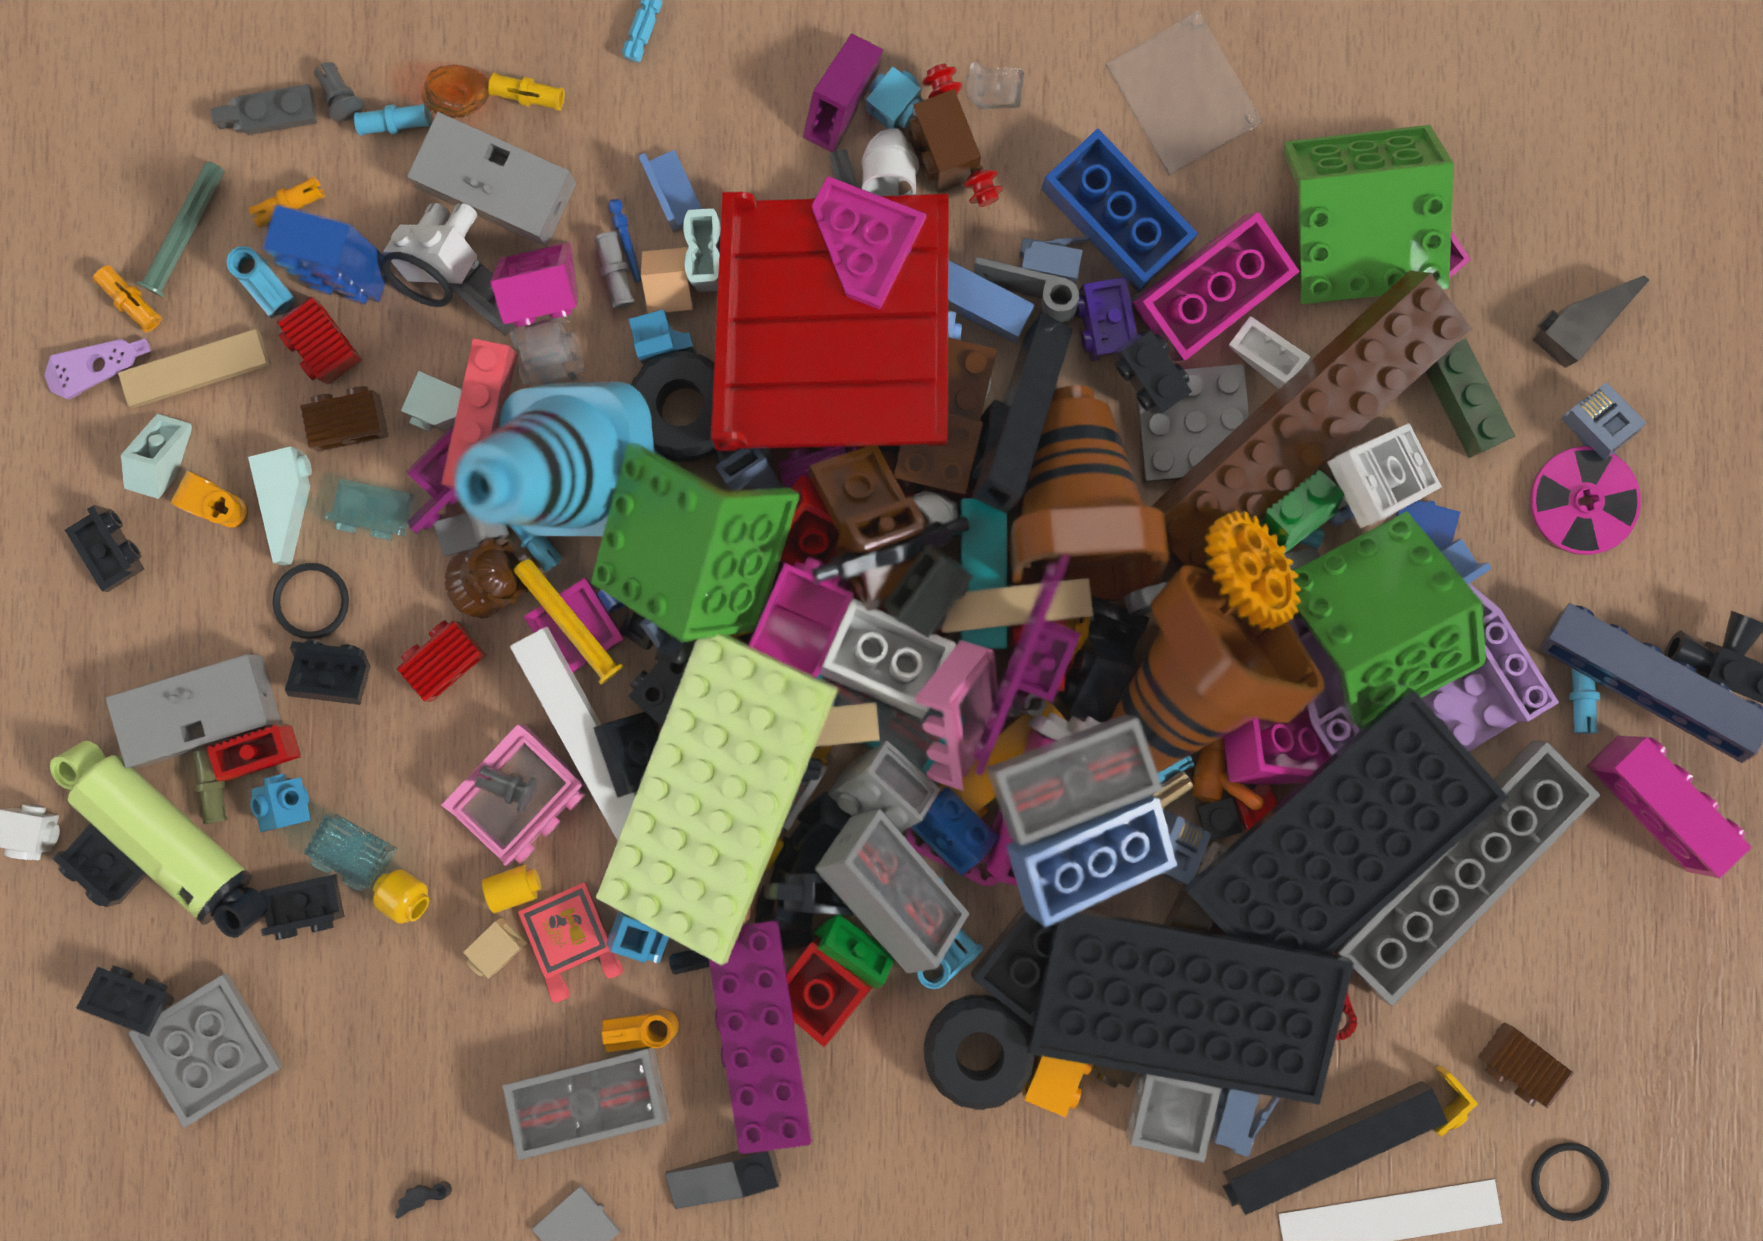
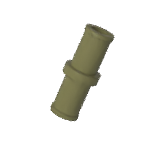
[192,749,228,824]

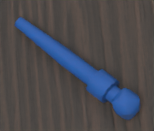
[608,199,642,283]

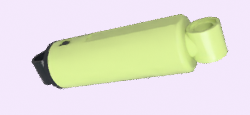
[50,741,268,938]

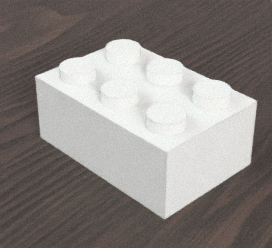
[820,598,956,719]

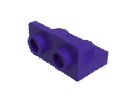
[1076,277,1137,362]

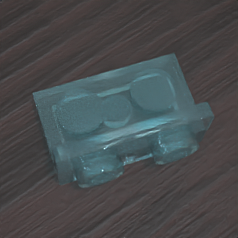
[325,479,414,541]

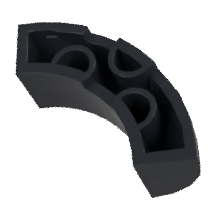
[755,791,851,936]

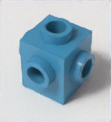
[251,774,311,833]

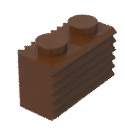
[300,386,389,452]
[1479,1022,1574,1109]

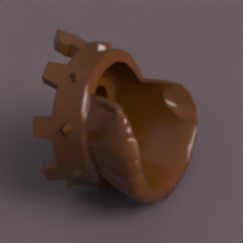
[445,538,536,619]

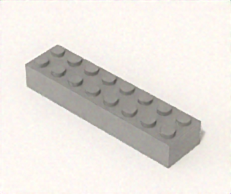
[1333,741,1600,1006]

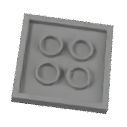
[1136,364,1249,482]
[128,973,284,1128]

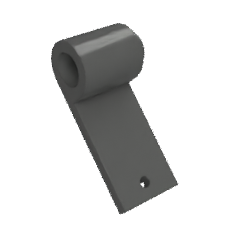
[974,257,1079,326]

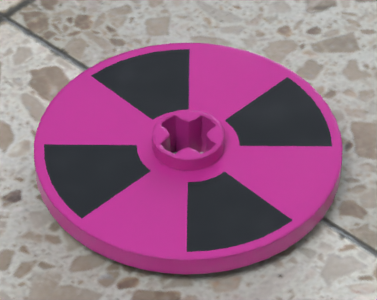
[1530,446,1641,555]

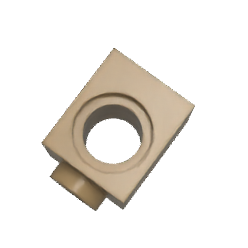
[463,917,528,979]

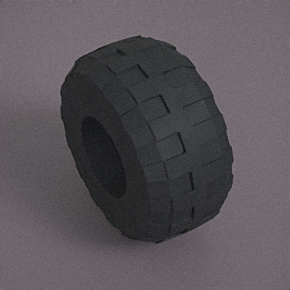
[631,351,716,462]
[924,994,1035,1110]

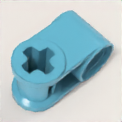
[916,927,984,989]

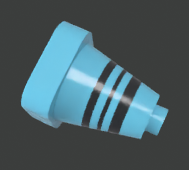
[455,381,654,536]

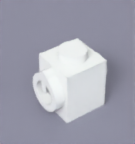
[0,804,60,860]

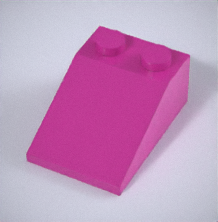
[490,242,578,327]
[1223,706,1331,785]

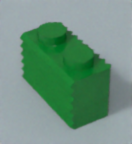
[1262,471,1344,554]

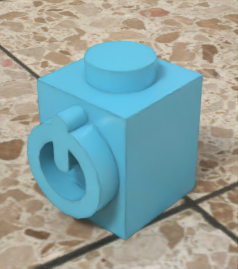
[866,67,924,129]

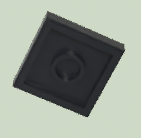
[593,712,659,798]

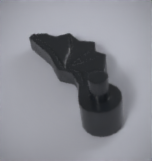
[395,1181,452,1219]

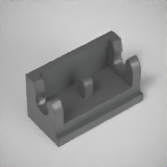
[449,259,514,336]

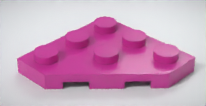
[812,176,926,310]

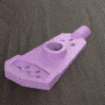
[44,338,151,400]

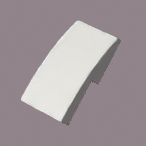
[1028,712,1101,740]

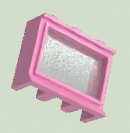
[915,640,1002,791]
[441,724,586,866]

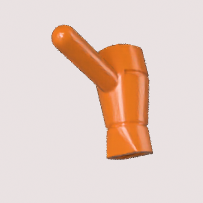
[1191,737,1263,810]

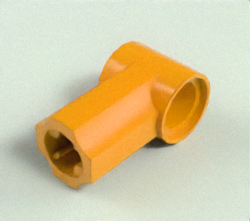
[602,1009,679,1052]

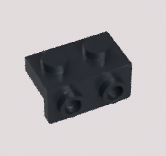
[65,505,145,592]
[285,640,371,705]
[52,823,147,907]
[260,874,345,940]

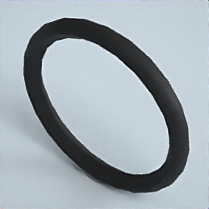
[381,252,453,307]
[272,563,349,639]
[1531,1143,1609,1221]

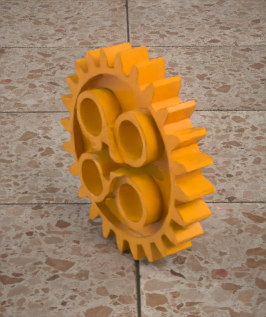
[1205,511,1301,629]

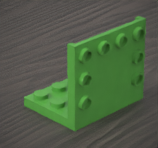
[1284,125,1454,304]
[591,444,800,641]
[1293,511,1486,730]

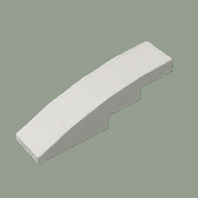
[1228,316,1310,389]

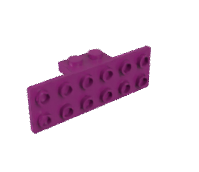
[973,553,1080,776]
[709,920,813,1154]

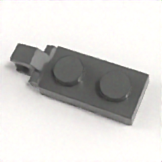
[211,84,318,135]

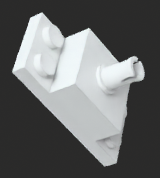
[1327,423,1442,528]

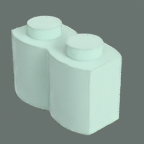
[683,209,721,292]

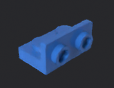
[911,787,999,876]

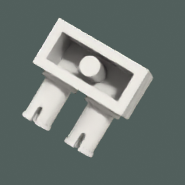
[383,203,477,284]

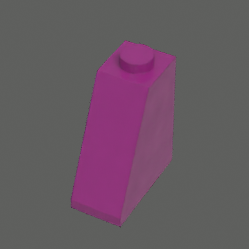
[802,33,883,152]

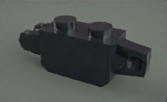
[764,874,855,915]

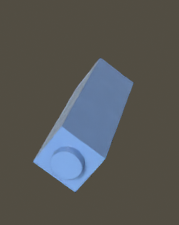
[948,260,1035,344]

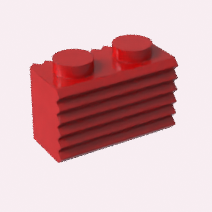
[276,296,362,385]
[396,620,487,702]
[207,724,301,782]

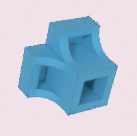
[629,309,696,366]
[606,911,669,963]

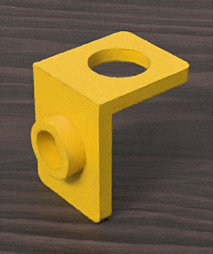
[1432,1065,1478,1137]

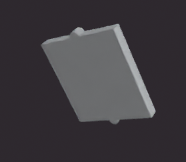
[532,1185,621,1241]

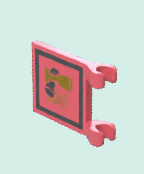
[518,882,624,1003]

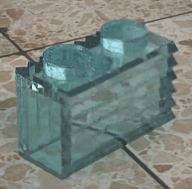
[304,813,397,891]

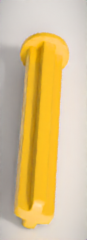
[514,559,624,685]

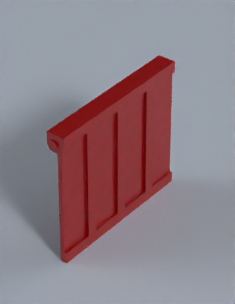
[711,192,949,451]

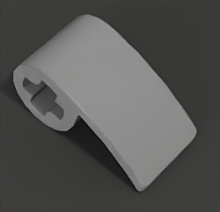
[434,511,509,556]

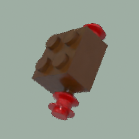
[908,64,1003,207]

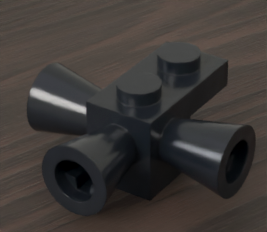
[1664,611,1763,704]

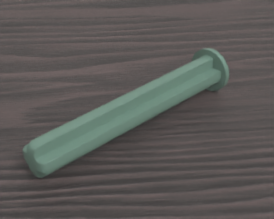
[136,161,224,298]

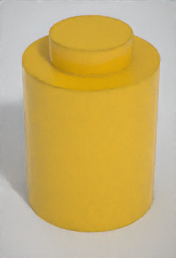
[482,864,542,914]

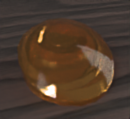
[421,65,490,118]

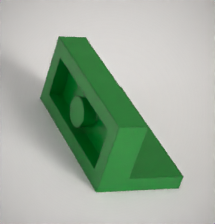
[814,914,895,989]

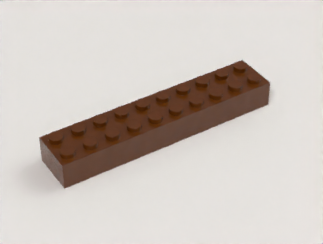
[1150,270,1472,570]

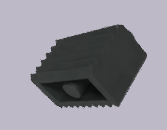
[884,544,973,638]

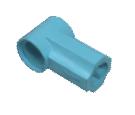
[226,246,296,319]

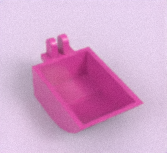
[749,557,854,678]

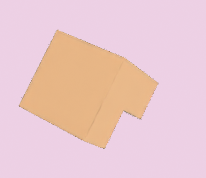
[641,247,693,314]

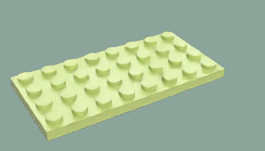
[596,634,838,965]

